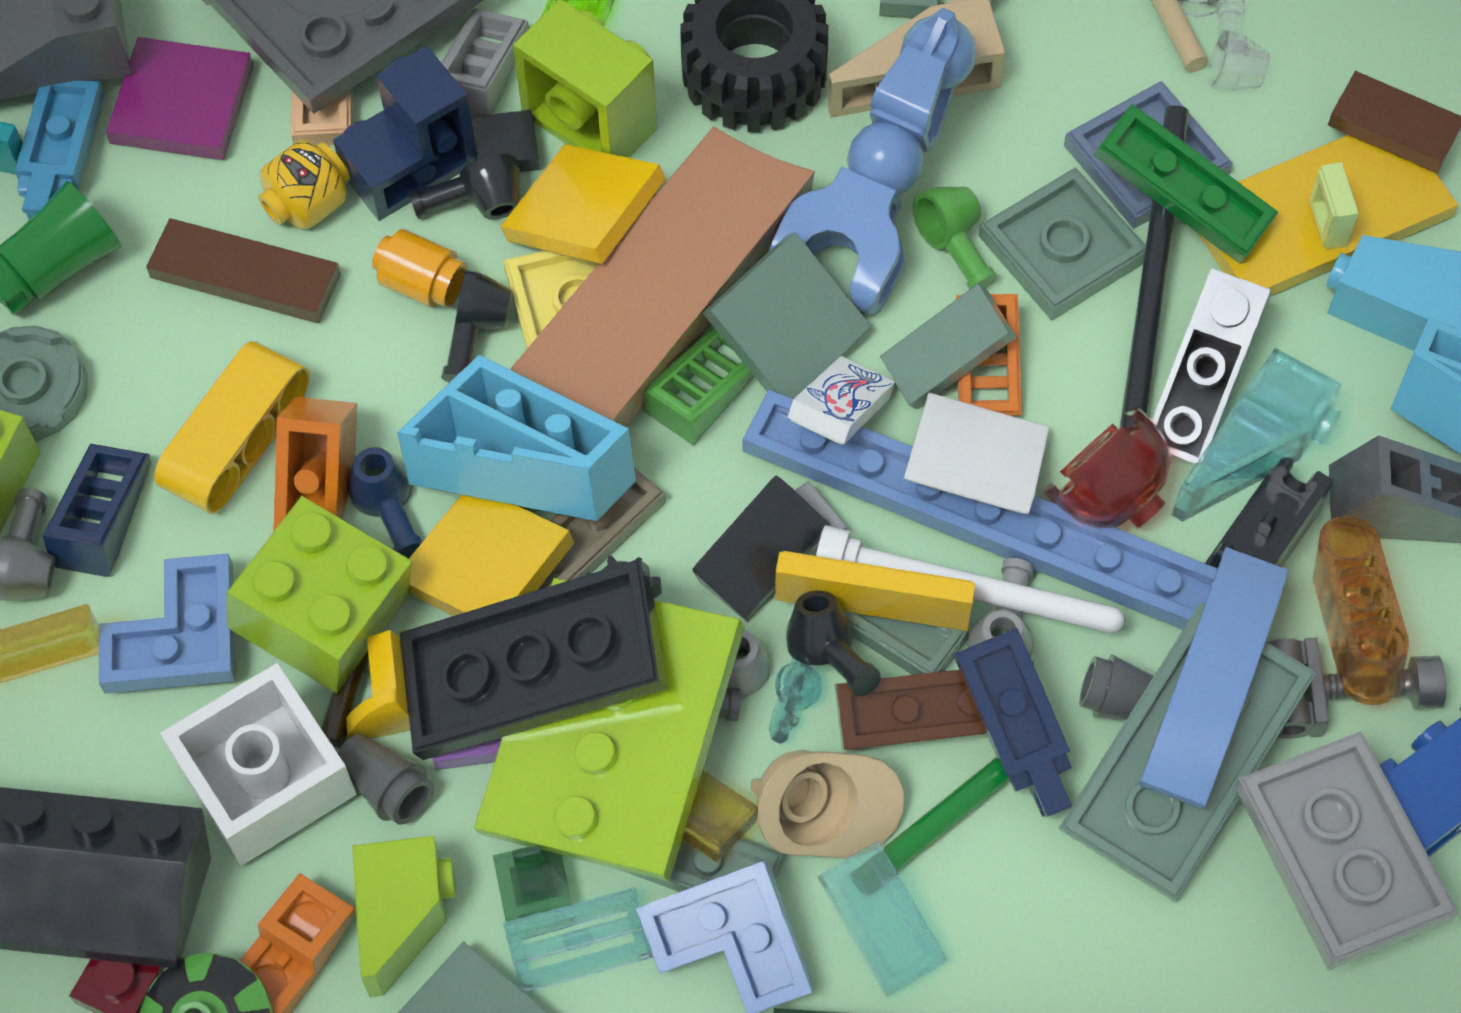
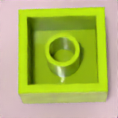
[513,0,657,158]
[226,496,412,693]

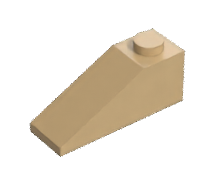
[828,0,1005,118]

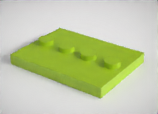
[474,578,745,882]

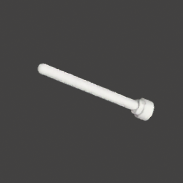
[816,525,1124,633]

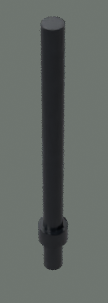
[1118,105,1189,443]

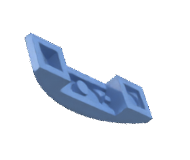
[1139,547,1289,810]

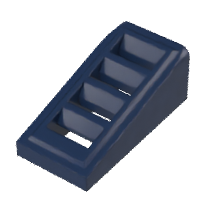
[42,443,151,577]

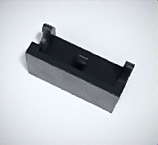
[1205,457,1334,569]

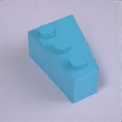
[397,355,636,521]

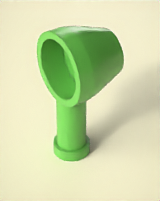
[913,187,997,289]

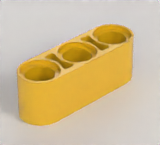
[154,341,310,514]

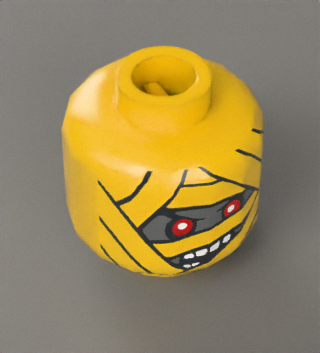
[258,140,350,230]

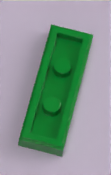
[1093,103,1279,264]

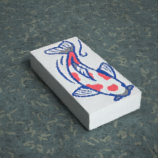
[787,356,895,445]

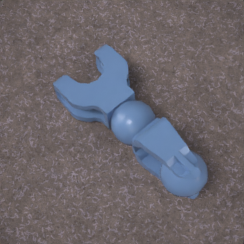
[769,8,977,315]

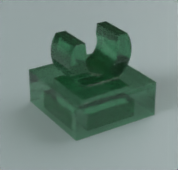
[493,845,574,927]

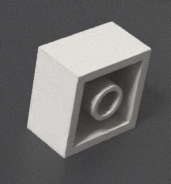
[160,663,356,867]

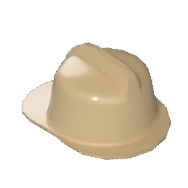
[751,749,904,858]

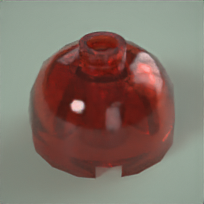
[1043,406,1171,529]

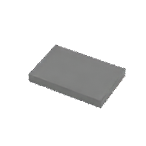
[1235,731,1459,971]

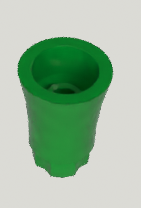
[0,181,122,316]

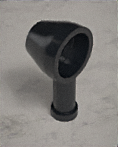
[409,154,521,220]
[441,269,511,383]
[786,591,881,696]

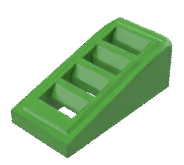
[643,327,754,445]

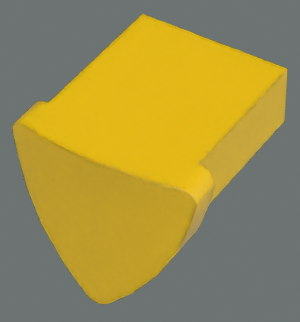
[346,630,410,738]

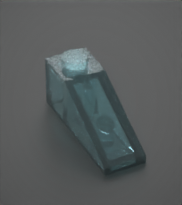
[1172,348,1341,522]

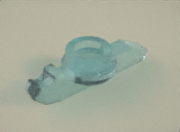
[769,658,822,744]

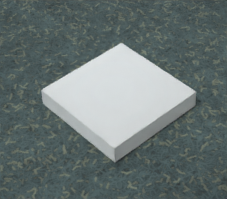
[904,393,1049,514]

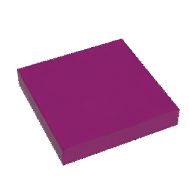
[106,37,253,160]

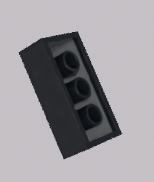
[0,787,211,968]

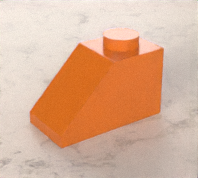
[273,396,358,532]

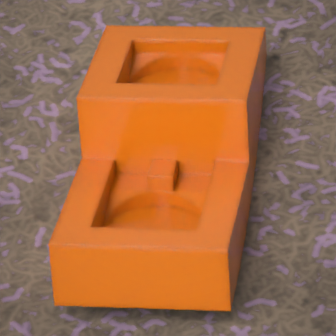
[240,873,355,1013]

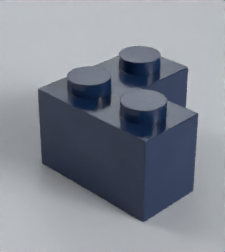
[333,46,478,221]

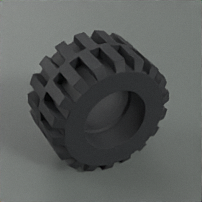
[680,0,829,132]

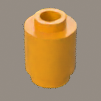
[372,229,468,308]

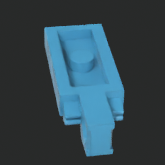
[15,80,104,220]

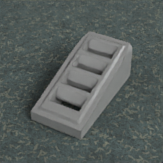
[441,9,528,123]

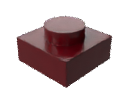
[69,959,167,1013]

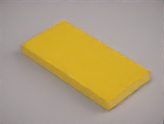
[1198,135,1458,296]

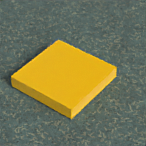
[500,144,666,264]
[409,495,574,616]

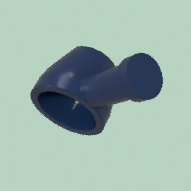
[347,447,423,559]

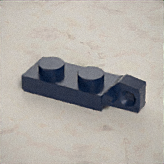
[953,628,1072,817]

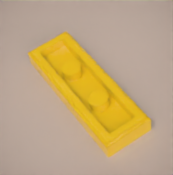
[775,551,975,631]

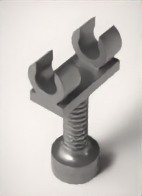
[1268,637,1446,739]

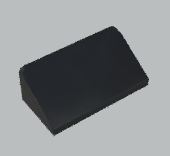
[692,475,831,622]

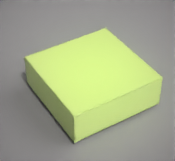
[1308,162,1359,250]

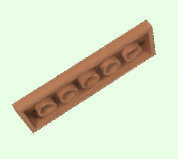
[510,126,815,427]

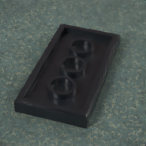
[400,559,668,760]

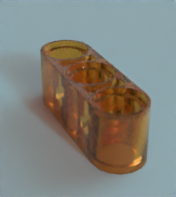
[1313,516,1409,705]

